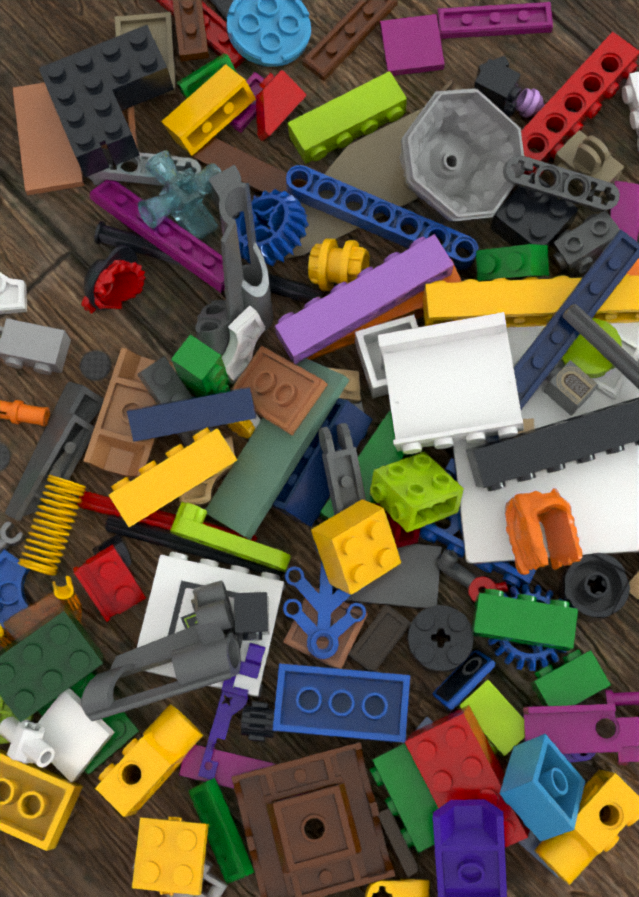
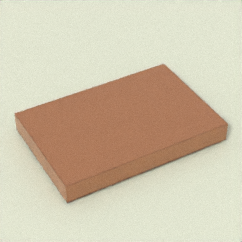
[230,345,328,436]

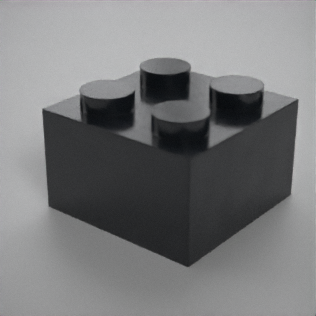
[490,172,579,250]

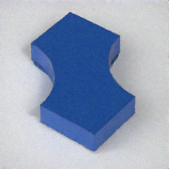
[0,549,35,637]

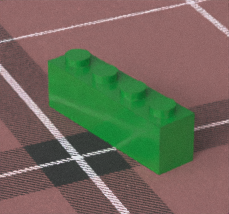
[320,411,416,521]

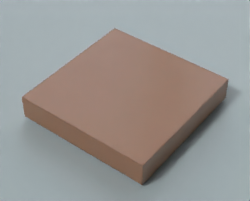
[283,586,368,669]

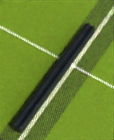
[105,515,284,577]

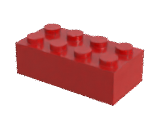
[405,705,530,848]

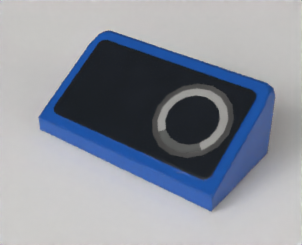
[433,650,496,711]

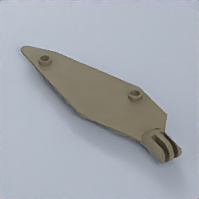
[276,79,463,261]

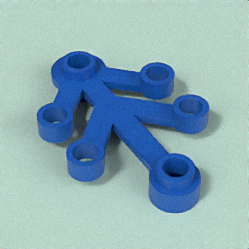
[282,545,366,659]

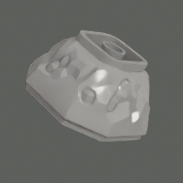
[399,88,525,221]

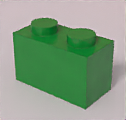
[476,244,549,281]
[530,649,611,706]

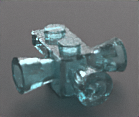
[138,150,222,240]

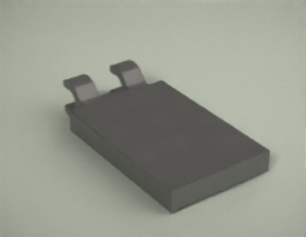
[332,544,441,609]

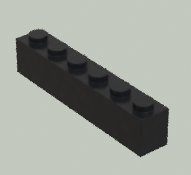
[466,397,639,491]

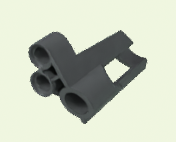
[195,183,274,355]
[81,580,241,722]

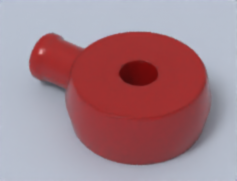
[468,576,508,603]

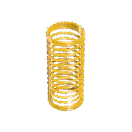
[17,474,87,576]

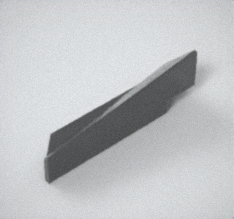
[5,382,104,521]

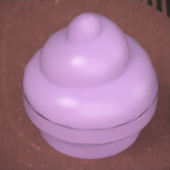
[516,88,545,118]

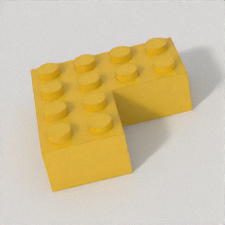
[0,749,83,851]

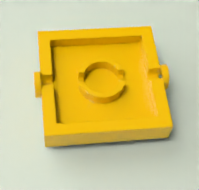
[132,816,209,896]

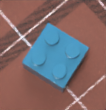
[499,734,585,841]

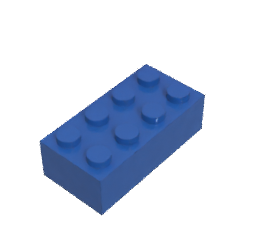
[273,663,410,743]

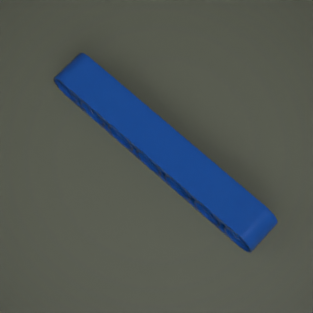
[286,165,478,270]

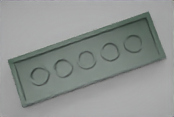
[205,358,349,540]

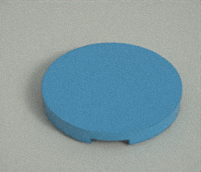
[226,0,311,67]

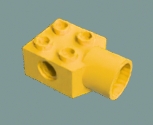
[95,704,203,817]
[534,769,639,885]

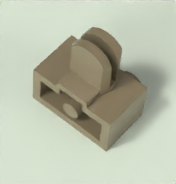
[552,130,624,198]

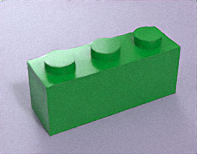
[171,334,230,397]
[471,589,578,651]
[370,743,439,853]

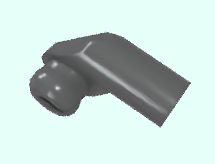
[437,549,476,588]

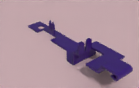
[198,643,266,780]

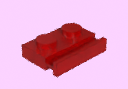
[73,544,146,622]

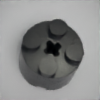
[559,553,630,622]
[407,605,474,674]

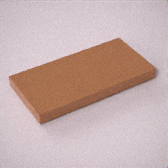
[13,83,84,195]

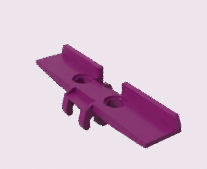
[523,689,639,765]

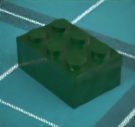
[0,604,104,723]

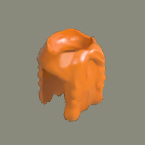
[505,488,583,575]

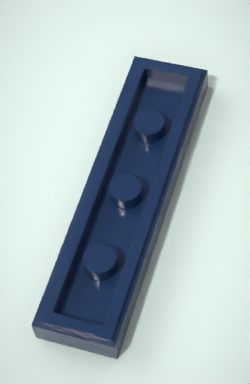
[127,387,257,442]

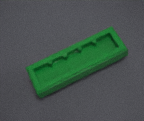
[189,778,254,884]

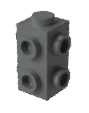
[553,210,620,277]

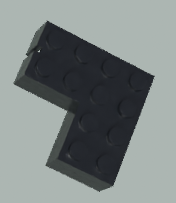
[39,25,174,178]

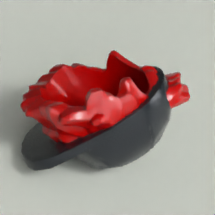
[81,245,146,314]

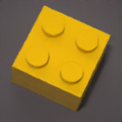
[311,499,401,595]

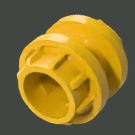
[308,238,370,291]

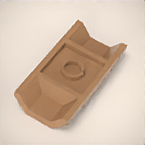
[83,347,177,479]

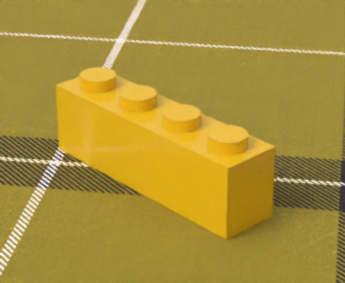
[109,428,237,527]

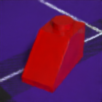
[256,70,307,141]

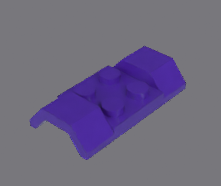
[433,799,507,897]

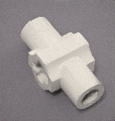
[0,717,55,767]

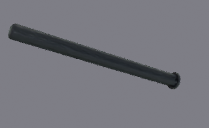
[94,221,323,303]

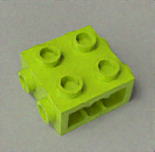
[370,452,464,533]

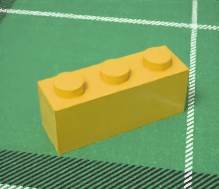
[161,64,256,156]

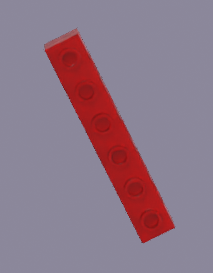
[521,32,639,178]

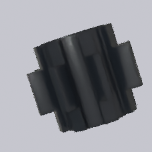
[241,701,275,742]

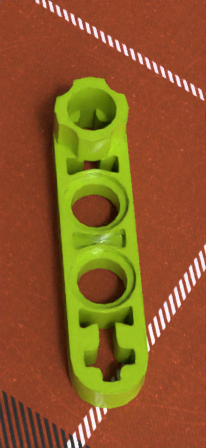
[170,502,291,572]

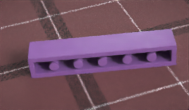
[275,234,454,364]

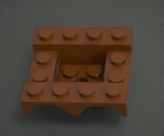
[231,741,395,897]

